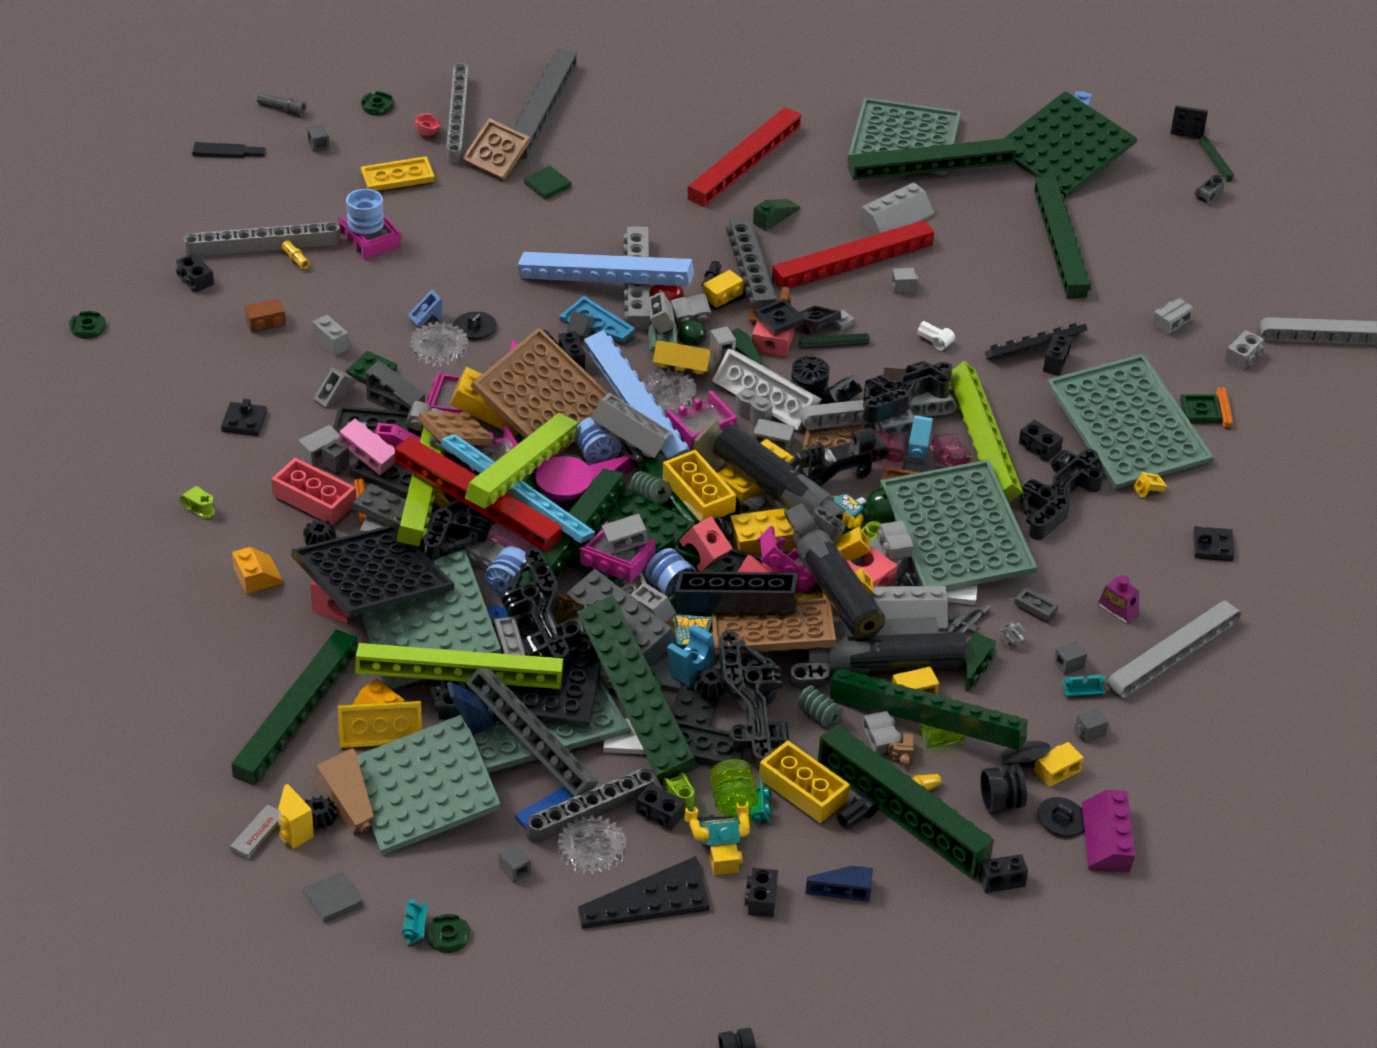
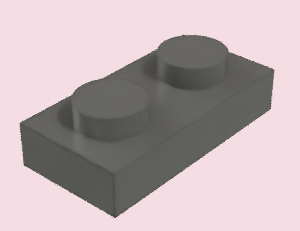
[1014,588,1059,621]

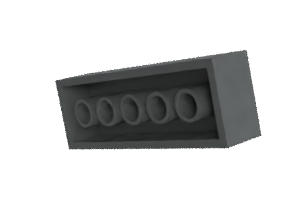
[566,569,677,667]

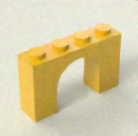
[822,527,874,612]

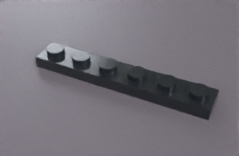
[985,322,1088,359]

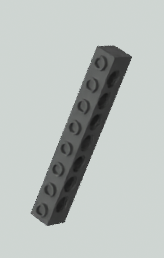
[726,217,776,312]
[466,668,599,796]

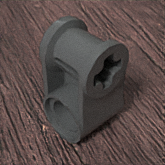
[1195,174,1225,204]

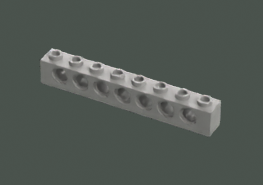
[624,227,650,330]

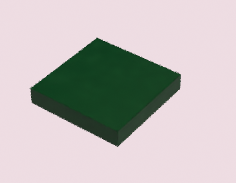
[524,166,572,199]
[1180,394,1223,424]

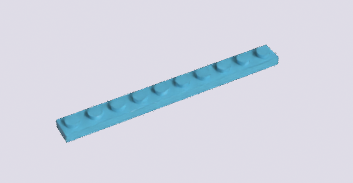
[440,434,595,543]

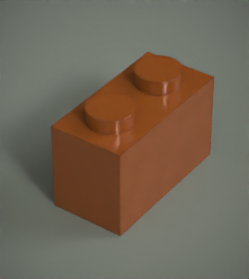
[244,298,286,332]

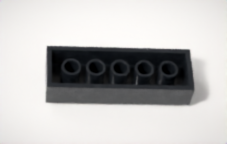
[675,571,799,615]

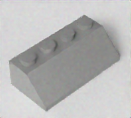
[860,183,935,234]
[591,393,672,458]
[871,586,948,631]

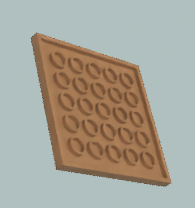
[471,327,608,459]

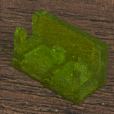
[918,724,965,749]

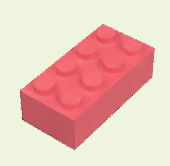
[271,458,356,525]

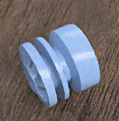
[346,189,384,234]
[574,417,621,465]
[484,547,526,597]
[645,548,697,596]

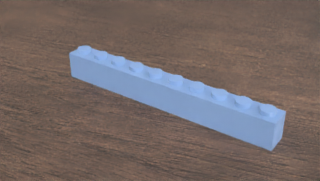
[518,252,694,286]
[584,330,690,460]

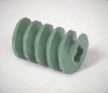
[630,471,672,504]
[798,685,844,728]

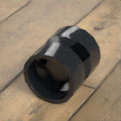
[718,1027,756,1048]

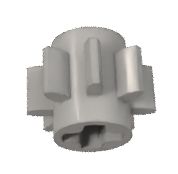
[1000,621,1025,646]

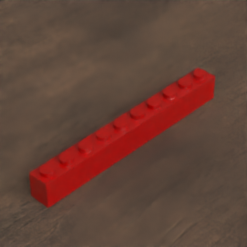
[687,107,801,207]
[772,220,934,291]
[394,436,562,553]

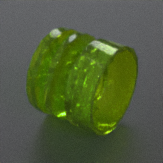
[709,759,758,815]

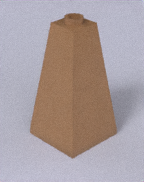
[313,748,374,835]

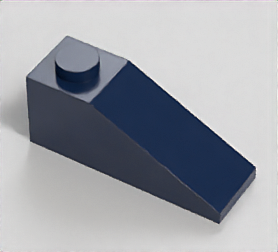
[447,682,496,735]
[805,866,873,902]

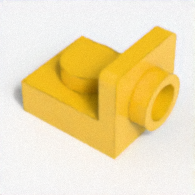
[1133,472,1167,498]

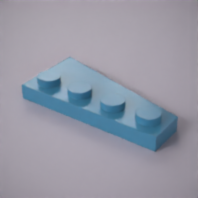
[559,296,636,343]

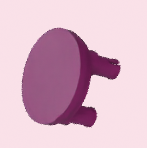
[536,456,593,505]

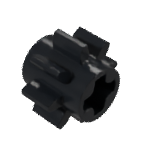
[896,571,920,587]

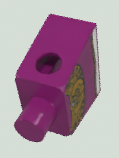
[1098,575,1139,624]

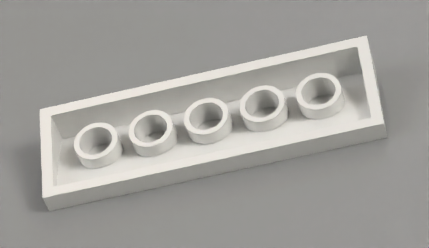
[712,349,822,431]

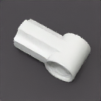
[917,321,955,351]

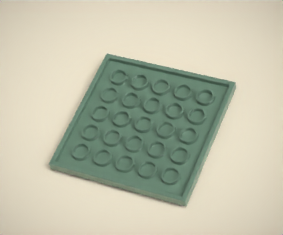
[848,97,961,175]
[356,715,502,855]

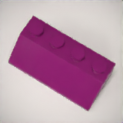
[1081,790,1135,872]

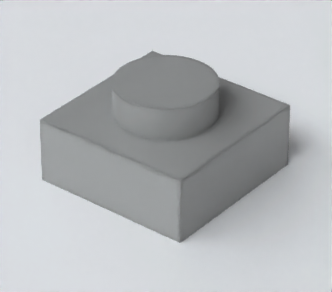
[833,310,855,331]

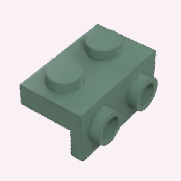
[649,323,678,353]

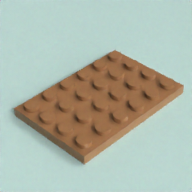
[712,598,836,655]

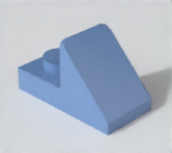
[408,289,443,328]

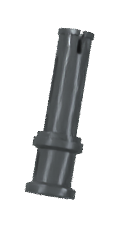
[257,93,307,116]

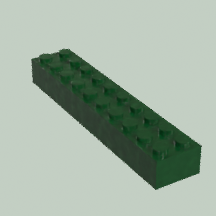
[577,595,698,785]
[818,724,994,880]

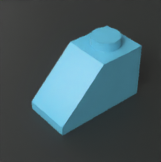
[908,415,933,461]

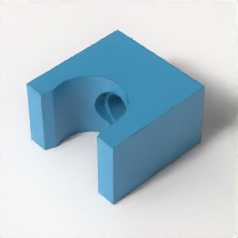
[667,624,717,686]

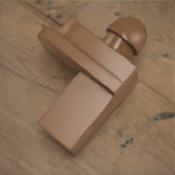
[887,733,914,765]

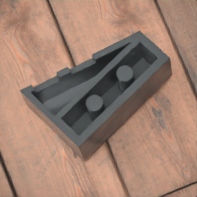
[366,360,425,412]

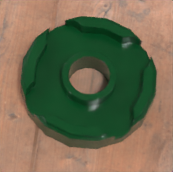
[361,91,394,115]
[69,311,106,339]
[426,914,470,953]

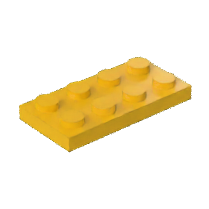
[360,156,435,191]
[338,701,422,748]

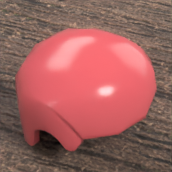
[415,114,440,137]

